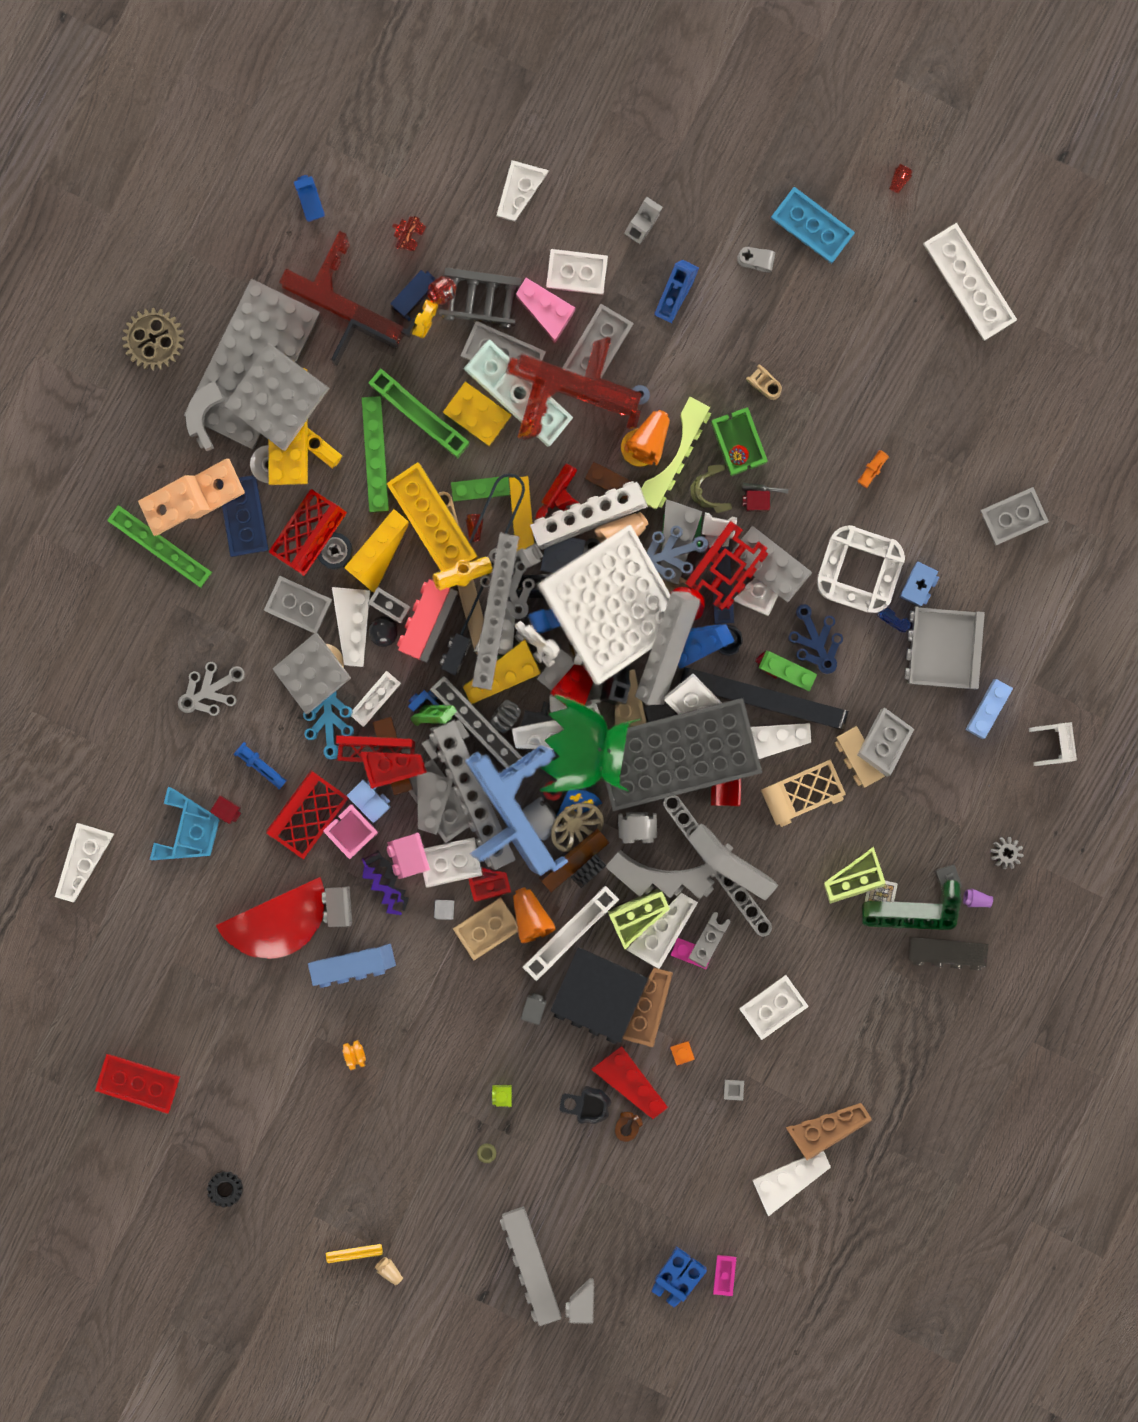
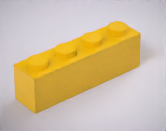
[344,509,410,593]

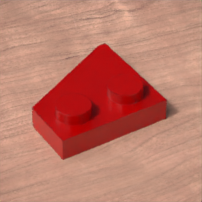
[468,868,511,902]

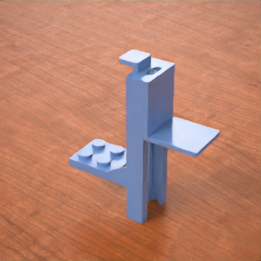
[465,745,568,876]

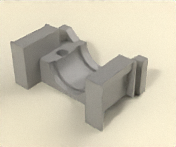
[492,543,543,575]
[422,720,470,759]

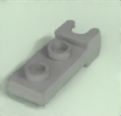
[688,912,731,968]

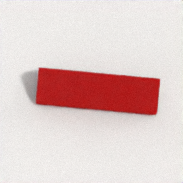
[711,778,741,806]

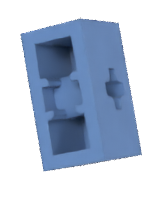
[899,561,939,607]

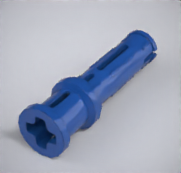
[233,742,287,789]

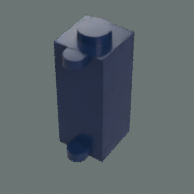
[390,270,440,322]

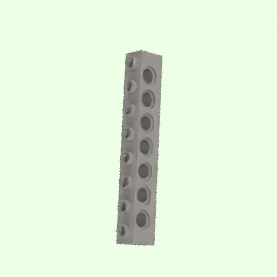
[472,533,519,690]
[429,720,516,870]

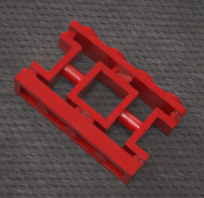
[685,521,769,611]

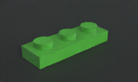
[451,477,510,502]
[759,650,817,692]

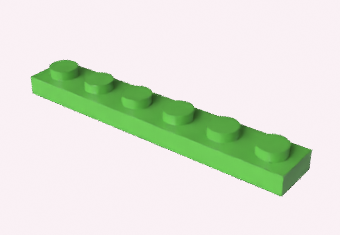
[362,396,389,513]
[107,505,212,588]

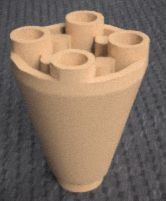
[594,512,649,543]

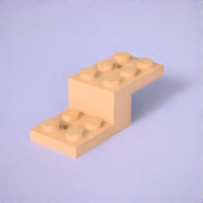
[138,459,245,536]

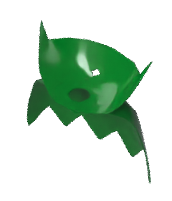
[540,695,641,792]

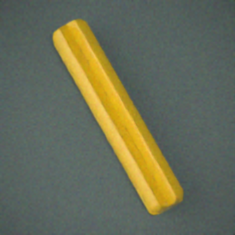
[326,1244,383,1263]

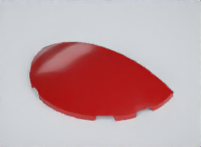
[216,877,325,959]

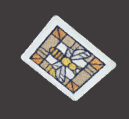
[865,881,898,902]

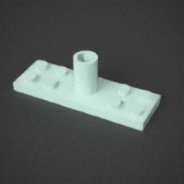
[464,340,573,447]

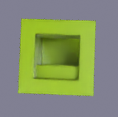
[492,1085,512,1107]

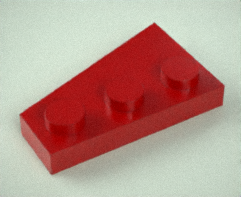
[550,664,593,707]
[361,751,427,789]

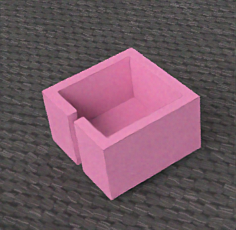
[323,804,379,859]

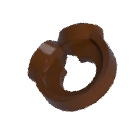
[615,1112,643,1142]

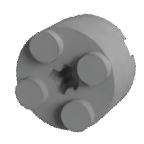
[522,796,563,841]
[618,812,657,843]

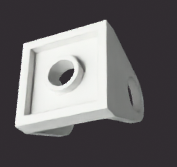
[1029,722,1077,766]

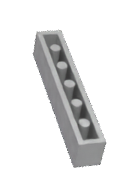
[635,592,701,705]
[430,676,522,768]
[500,1206,561,1326]

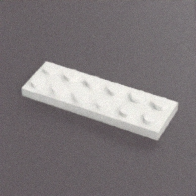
[923,223,1017,341]

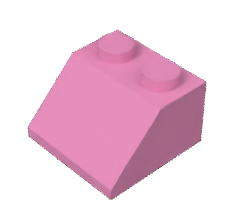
[387,833,430,879]

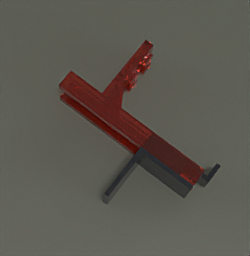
[279,231,416,366]

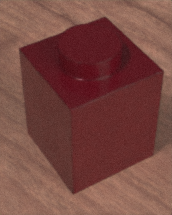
[742,491,770,512]
[210,796,242,824]

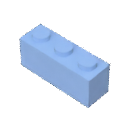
[965,679,1013,739]

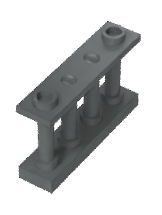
[439,268,522,329]

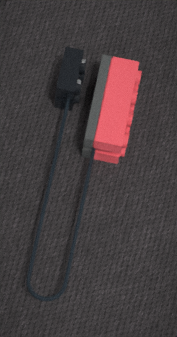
[397,473,525,676]

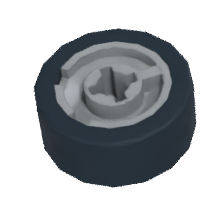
[317,532,353,570]

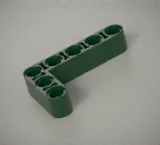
[862,880,961,930]

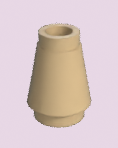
[375,1257,403,1286]

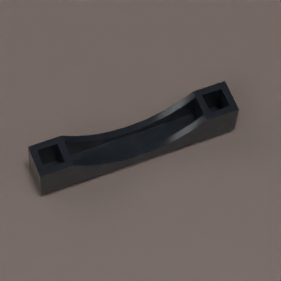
[600,664,631,705]

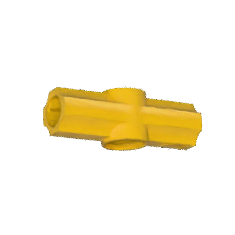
[308,428,343,469]
[433,557,493,590]

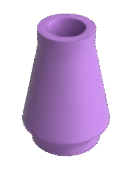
[963,888,993,907]

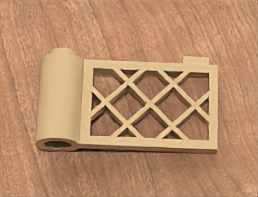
[761,759,846,827]

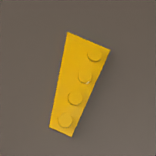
[463,639,541,704]

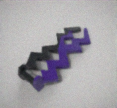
[361,850,409,915]

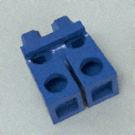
[652,1246,707,1307]

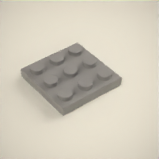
[272,633,351,714]

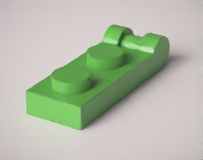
[411,705,457,726]

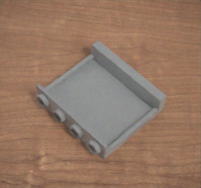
[905,607,985,689]

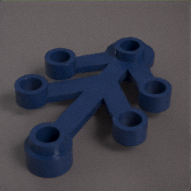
[788,604,843,674]

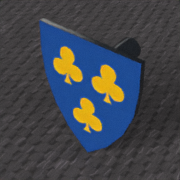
[556,789,602,816]

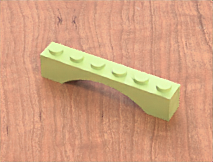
[641,397,711,510]

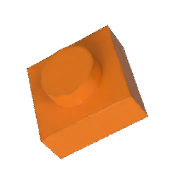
[670,1041,695,1065]

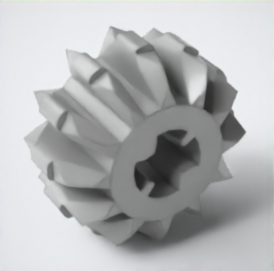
[990,837,1024,869]

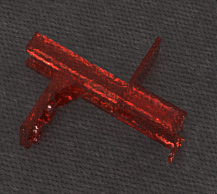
[505,337,642,440]

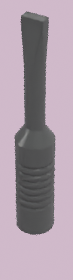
[742,483,788,493]

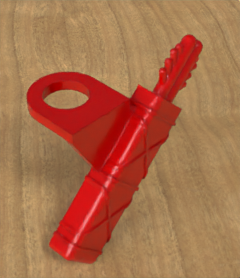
[535,463,579,520]

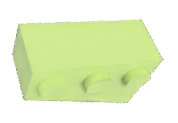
[824,847,886,903]
[608,888,670,949]

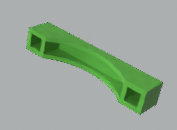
[369,368,470,459]

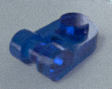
[877,607,911,633]

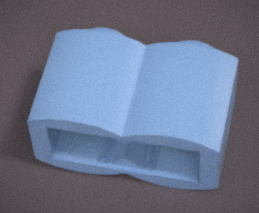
[347,779,391,823]

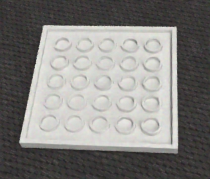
[538,525,670,685]

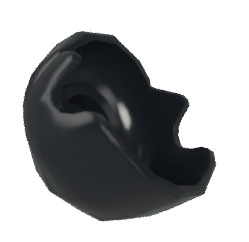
[369,616,398,647]
[718,625,743,656]

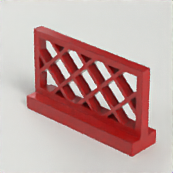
[268,489,347,576]
[266,770,348,859]

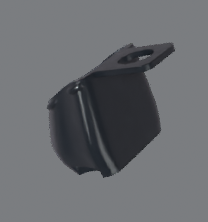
[559,1086,611,1124]

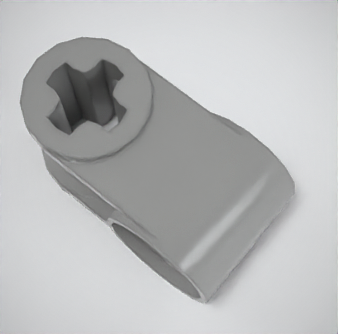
[737,247,775,272]

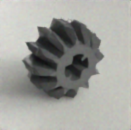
[490,700,521,733]

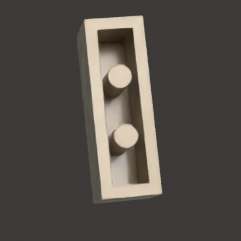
[834,726,885,788]

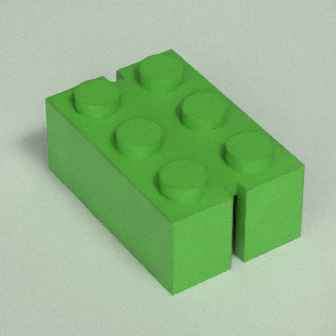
[711,407,768,477]

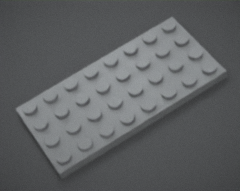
[184,279,320,450]

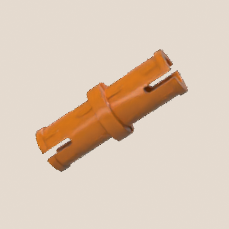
[857,450,889,488]

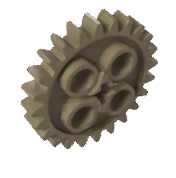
[122,308,185,371]

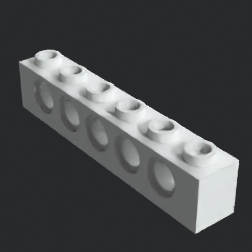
[530,481,648,550]

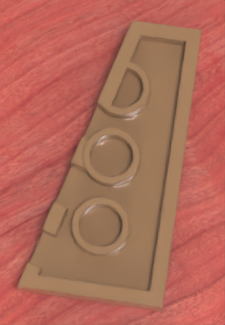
[623,968,673,1047]
[786,1103,872,1161]

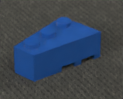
[678,624,734,669]

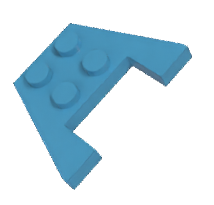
[150,787,220,860]

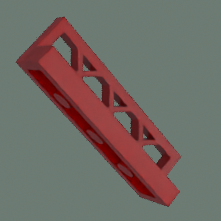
[336,736,416,762]

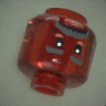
[428,276,457,305]

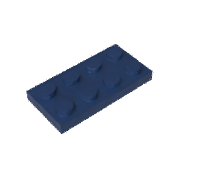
[218,475,269,557]

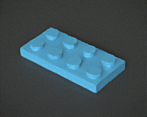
[771,187,855,264]

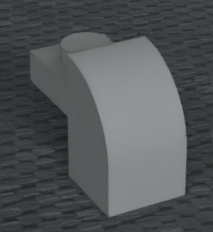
[624,197,663,244]

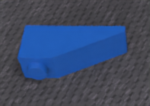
[654,260,699,323]

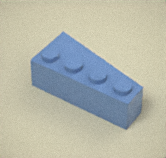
[308,944,396,988]

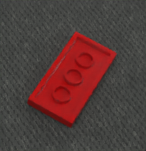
[95,1053,181,1114]

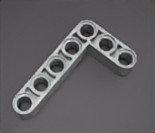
[688,824,778,900]

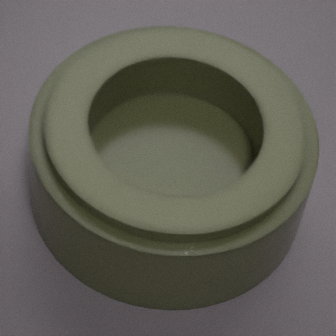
[477,1143,497,1163]

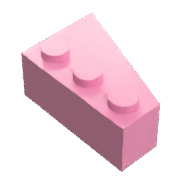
[516,278,575,343]

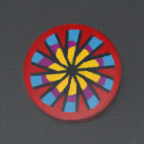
[729,445,749,465]

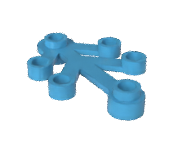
[303,691,354,759]

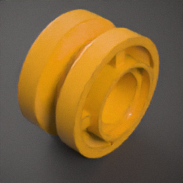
[343,1040,366,1070]

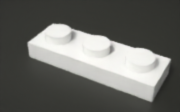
[351,671,401,727]

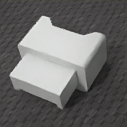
[702,512,737,548]

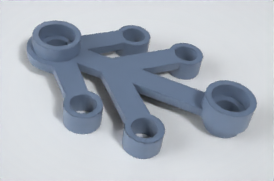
[646,525,709,580]

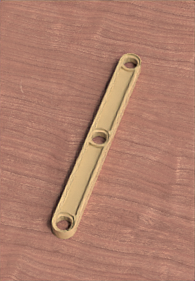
[439,492,484,655]

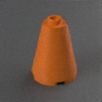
[624,410,670,465]
[513,887,556,943]

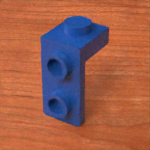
[294,175,325,222]
[408,690,444,712]

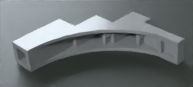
[606,844,734,899]

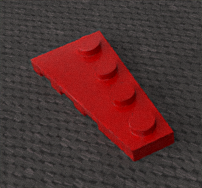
[591,1046,668,1119]

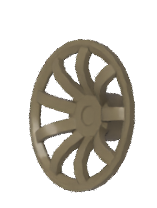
[551,803,604,853]

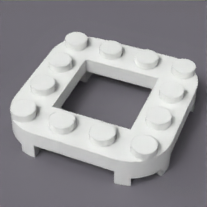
[817,525,905,613]

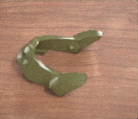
[690,465,732,513]

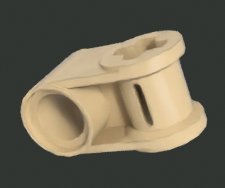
[746,365,782,400]

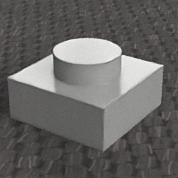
[724,1080,744,1100]

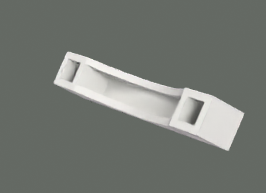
[523,885,619,981]

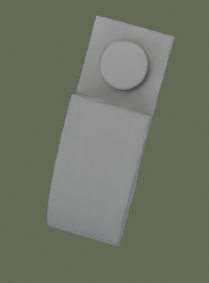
[186,381,225,451]

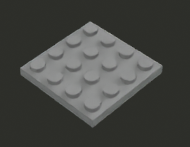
[224,343,329,451]

